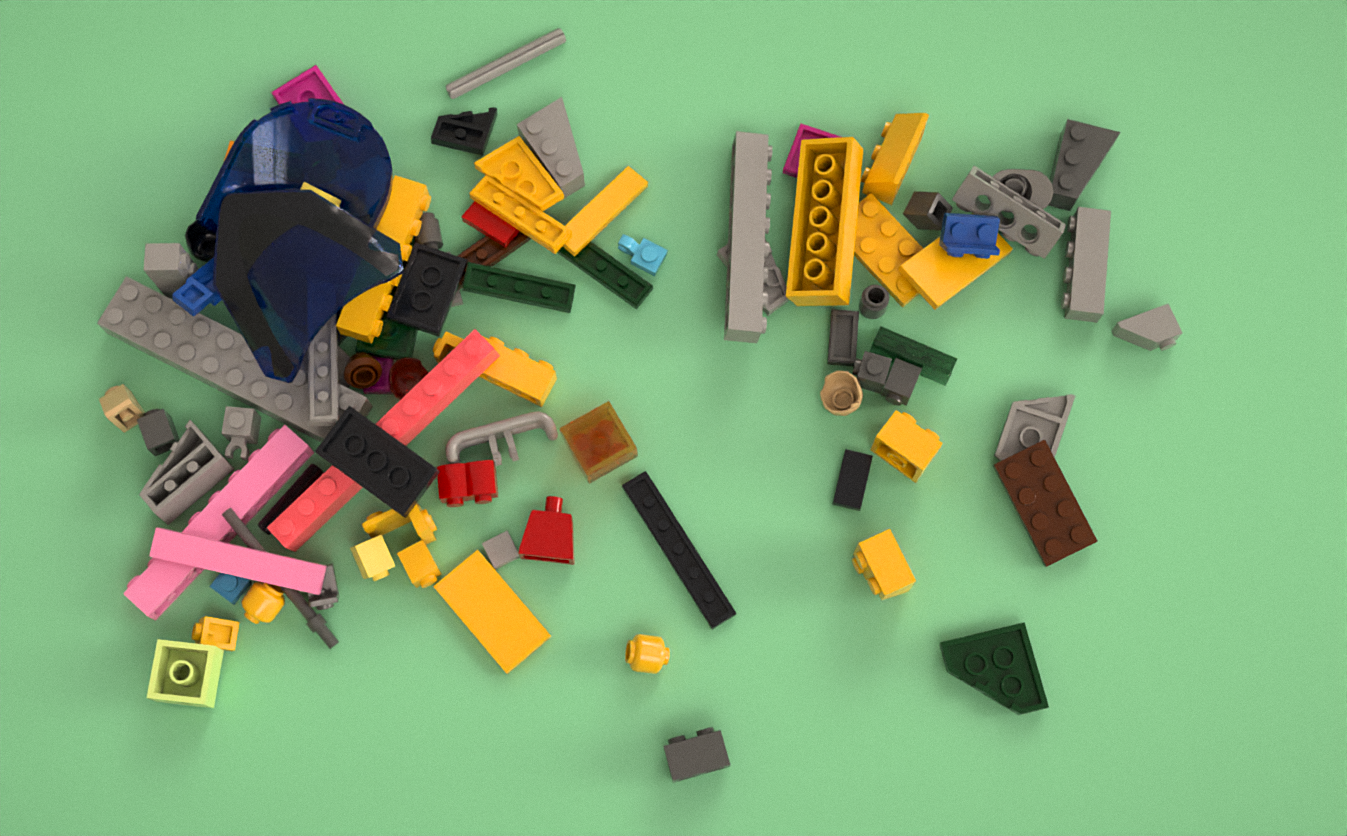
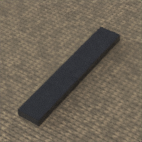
[622,471,737,630]

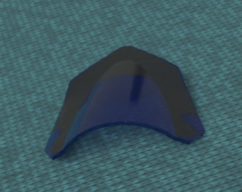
[213,189,404,383]

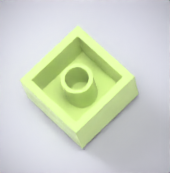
[147,639,224,708]

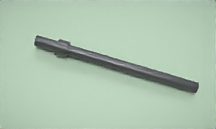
[222,508,339,649]

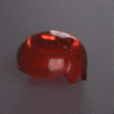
[388,357,429,400]

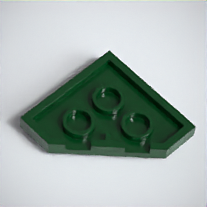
[939,622,1049,715]

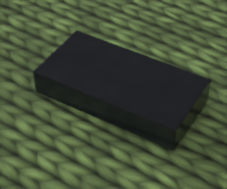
[832,449,873,511]

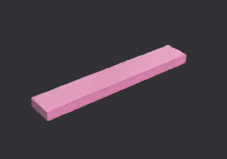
[149,527,327,595]

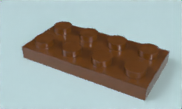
[993,440,1098,567]

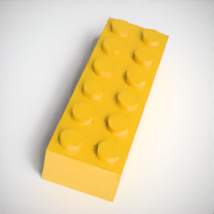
[786,137,863,306]

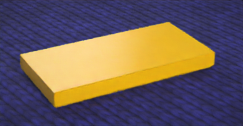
[898,213,1013,310]
[433,550,551,674]

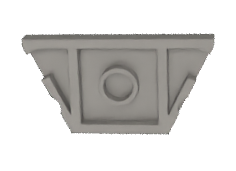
[994,394,1075,461]

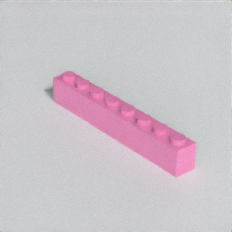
[123,424,314,621]

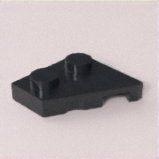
[431,107,498,156]

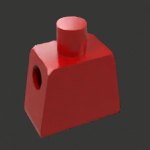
[518,496,575,565]

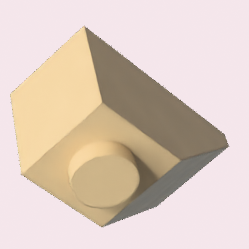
[99,384,145,433]

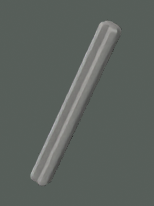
[445,28,566,99]

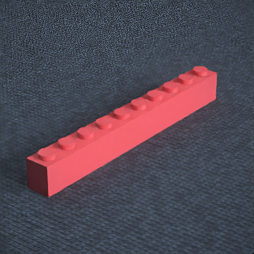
[267,329,500,552]

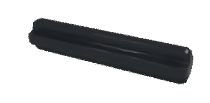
[258,464,324,535]

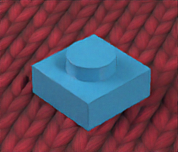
[209,573,252,605]

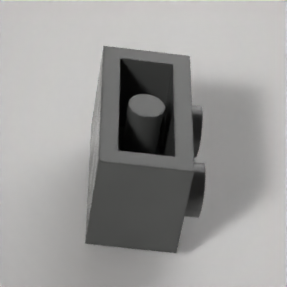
[663,727,730,783]

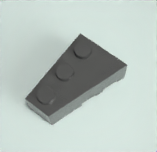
[1048,119,1120,211]

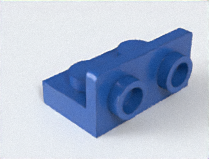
[939,213,1000,259]

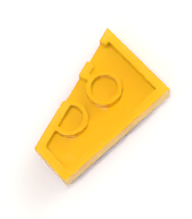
[474,136,564,211]

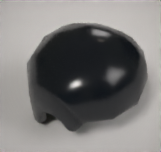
[185,218,219,262]

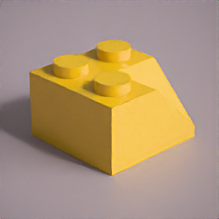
[870,410,943,483]
[852,529,916,600]

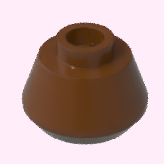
[344,352,382,389]

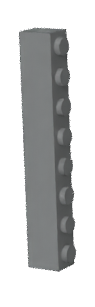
[724,131,772,343]

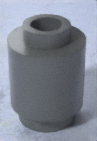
[414,212,443,250]
[859,285,889,319]

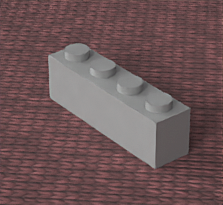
[1061,207,1111,323]

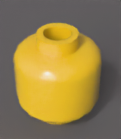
[241,581,285,624]
[625,634,670,674]

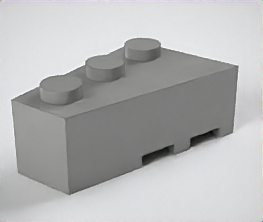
[517,97,585,199]
[139,420,234,525]

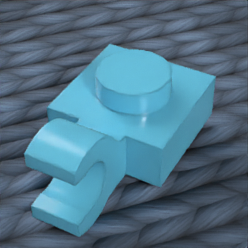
[618,234,668,276]

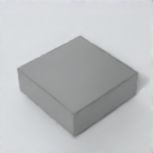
[482,531,520,570]

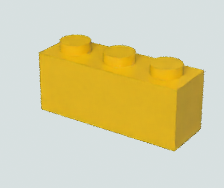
[479,336,557,407]

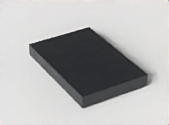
[386,242,468,337]

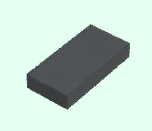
[827,309,859,367]

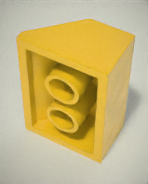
[860,113,929,205]

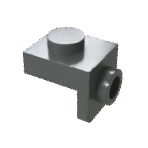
[308,563,339,610]

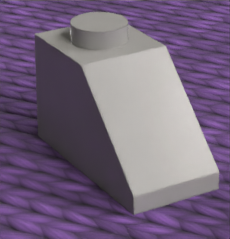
[1112,304,1182,351]

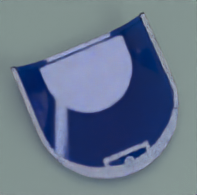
[196,98,393,285]

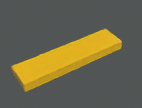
[563,166,648,257]
[469,174,572,254]

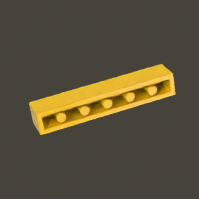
[336,175,431,344]

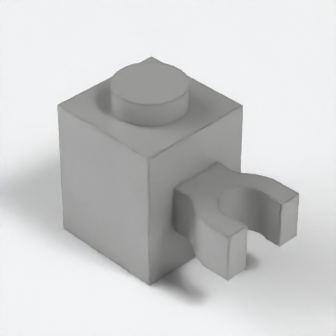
[222,406,261,460]

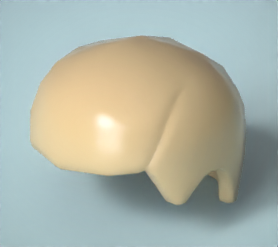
[820,370,863,416]

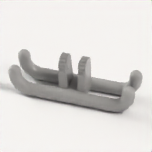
[446,411,558,466]

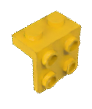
[362,503,438,545]

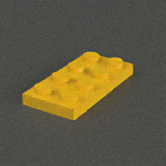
[854,193,924,308]

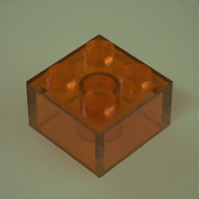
[560,401,638,484]

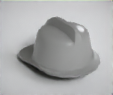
[988,169,1053,212]

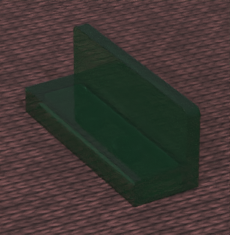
[870,326,957,386]

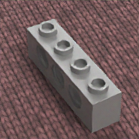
[952,166,1066,259]

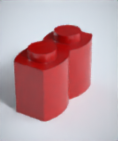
[437,460,498,507]

